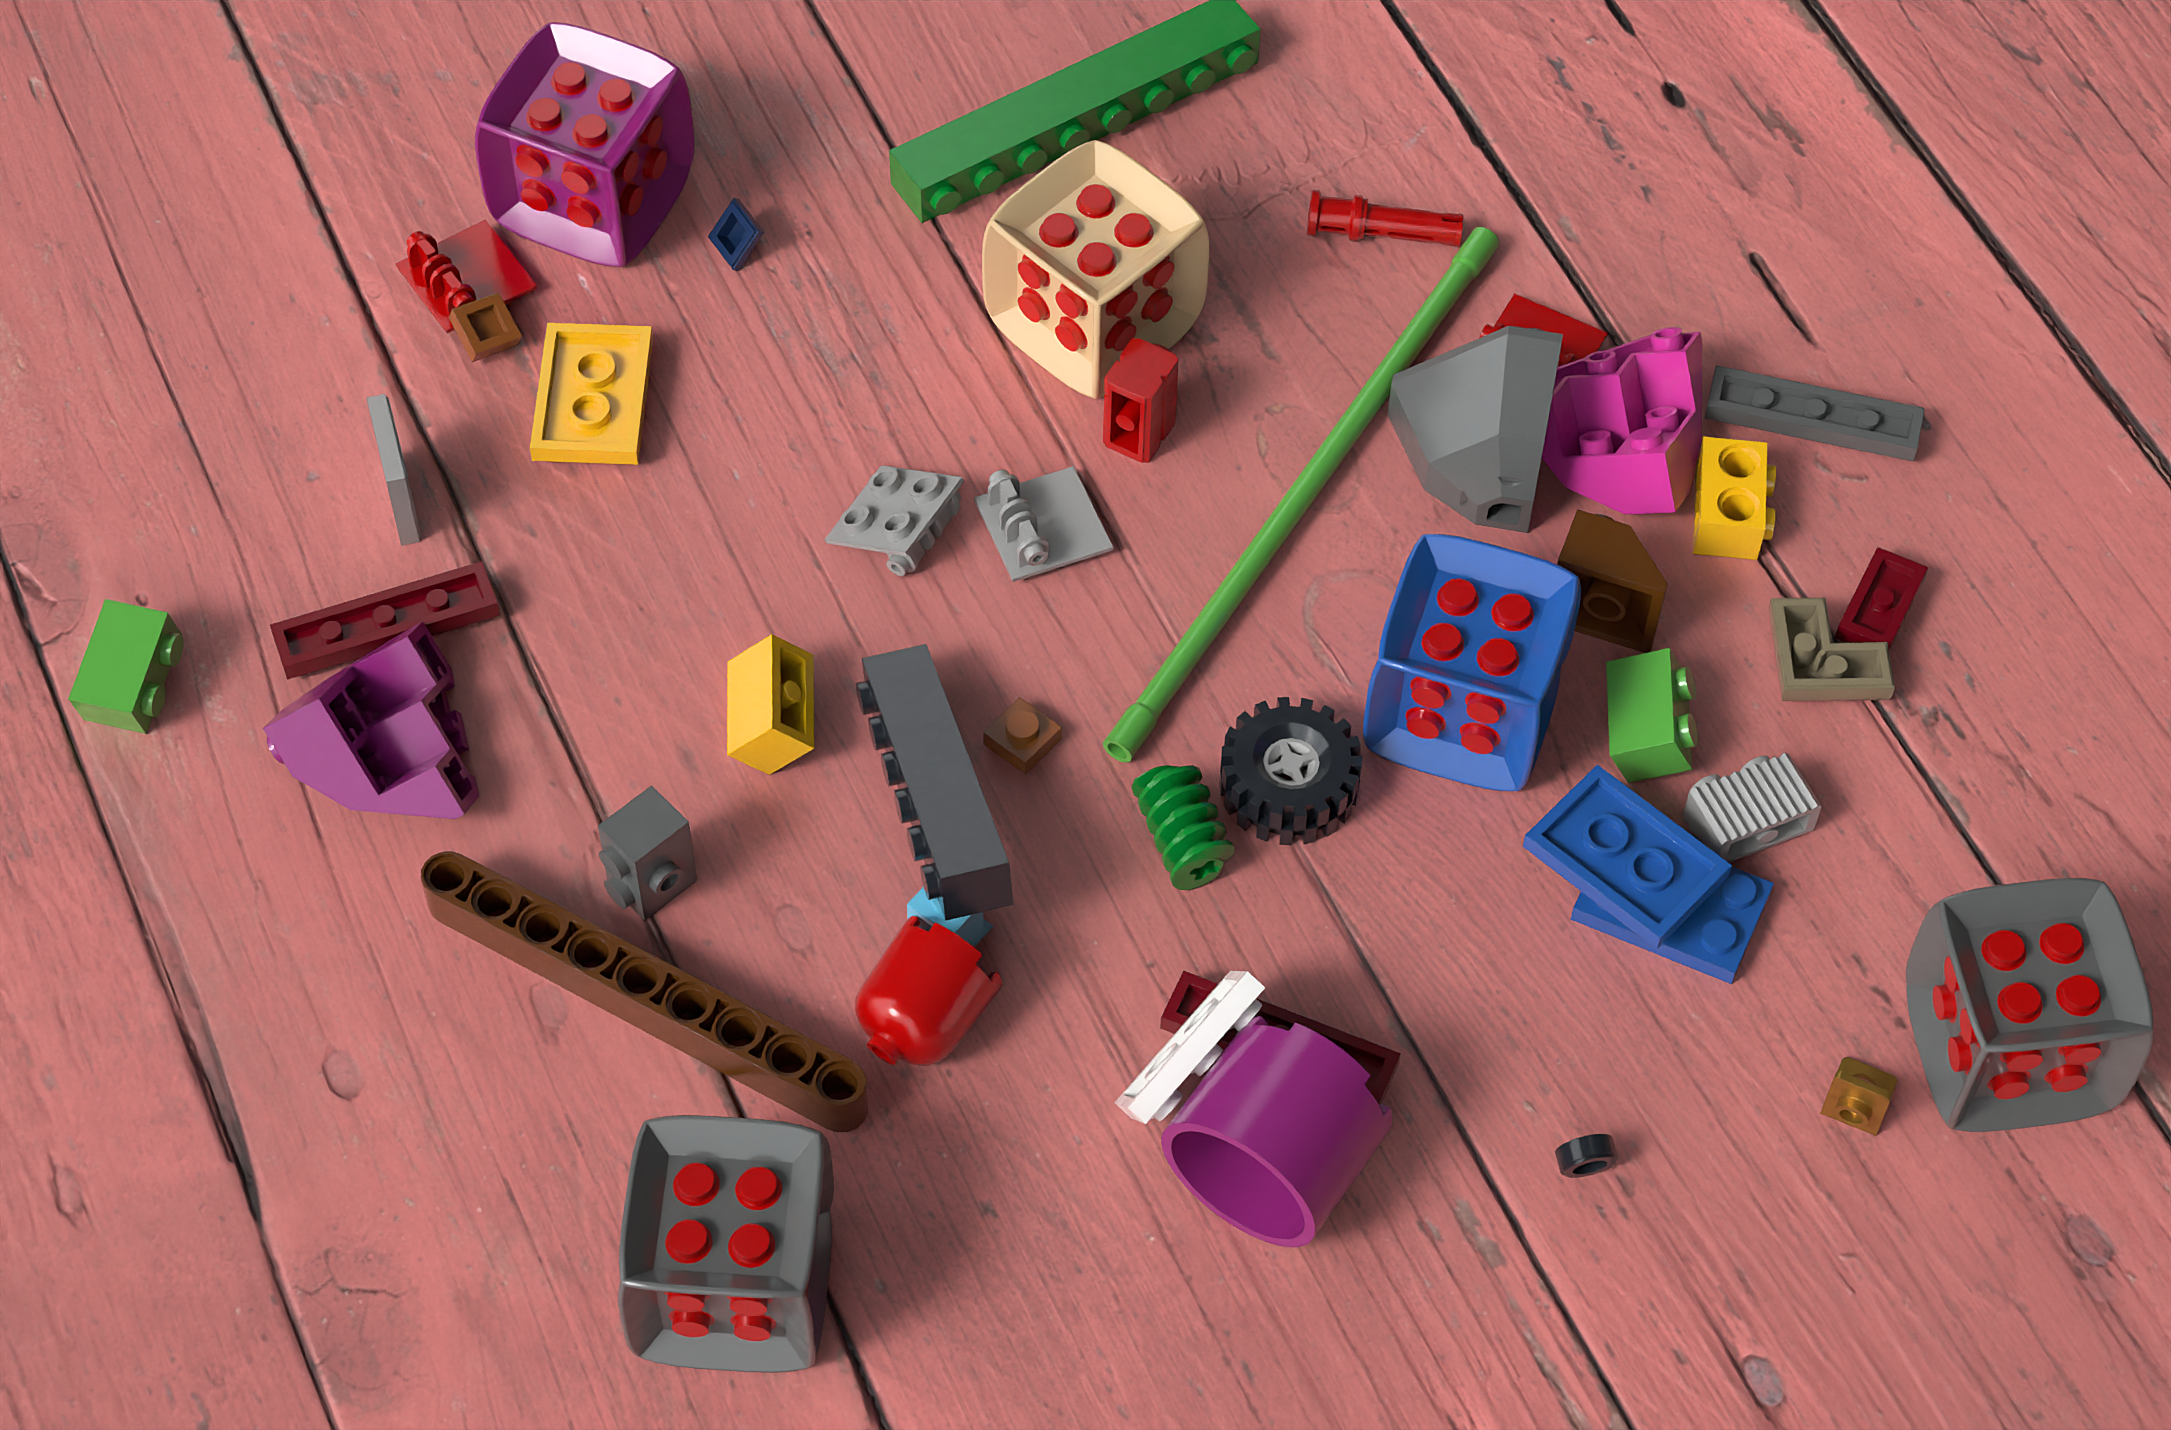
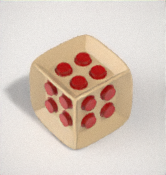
[982,140,1209,399]

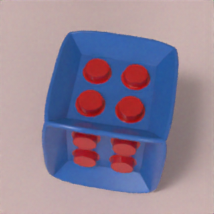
[1363,534,1581,792]

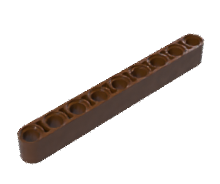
[421,851,868,1132]

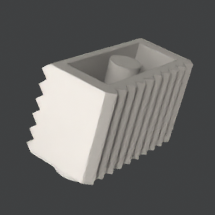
[1683,753,1822,863]

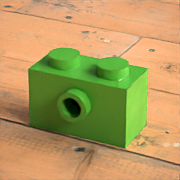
[68,599,184,734]
[1606,648,1698,783]

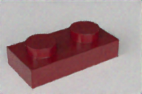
[1834,547,1928,651]

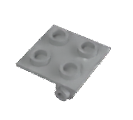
[824,465,964,576]
[974,466,1113,582]

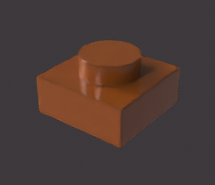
[449,292,522,362]
[983,697,1062,775]

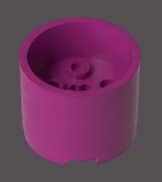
[1161,1016,1393,1247]

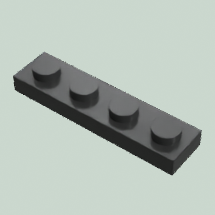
[1704,365,1924,461]

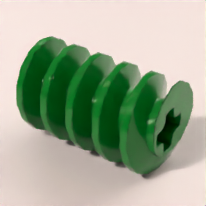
[1131,765,1235,891]

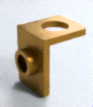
[1820,1057,1898,1136]

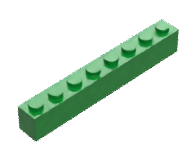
[889,0,1261,223]

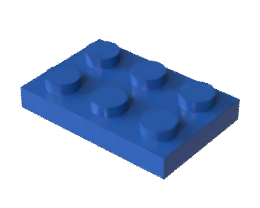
[1523,764,1732,949]
[1570,867,1774,984]

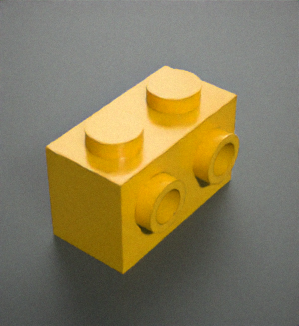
[727,634,814,775]

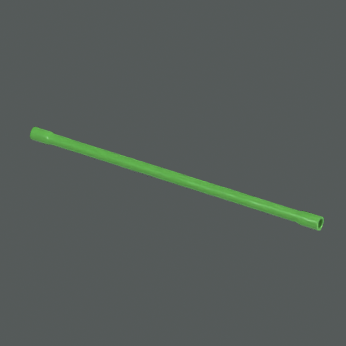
[1103,227,1500,763]

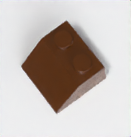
[1557,509,1668,653]

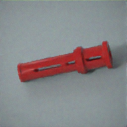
[1306,190,1464,247]

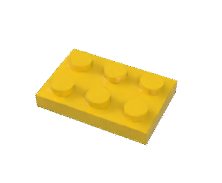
[530,323,653,465]

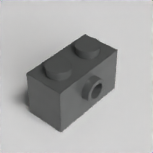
[598,785,697,921]

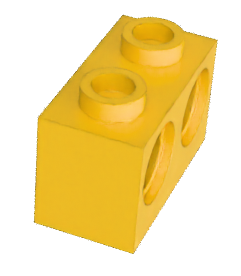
[1693,436,1776,560]

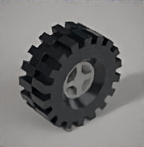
[1219,697,1363,845]

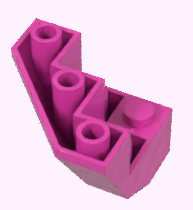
[1542,327,1702,515]

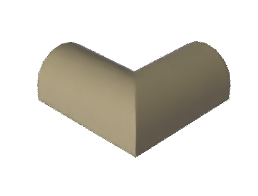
[1769,598,1895,701]

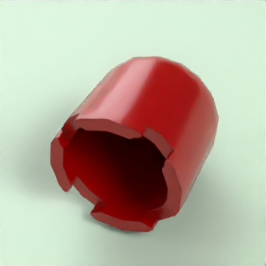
[855,916,1003,1066]

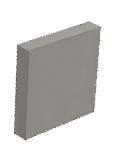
[366,394,422,546]

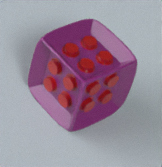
[475,22,695,267]

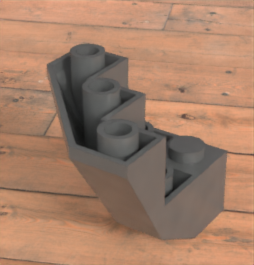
[1387,326,1563,533]

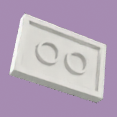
[1114,971,1265,1124]

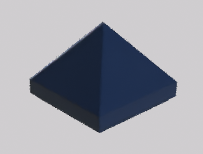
[708,198,764,271]

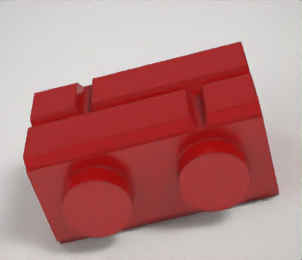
[1103,338,1179,463]

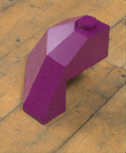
[263,621,479,819]

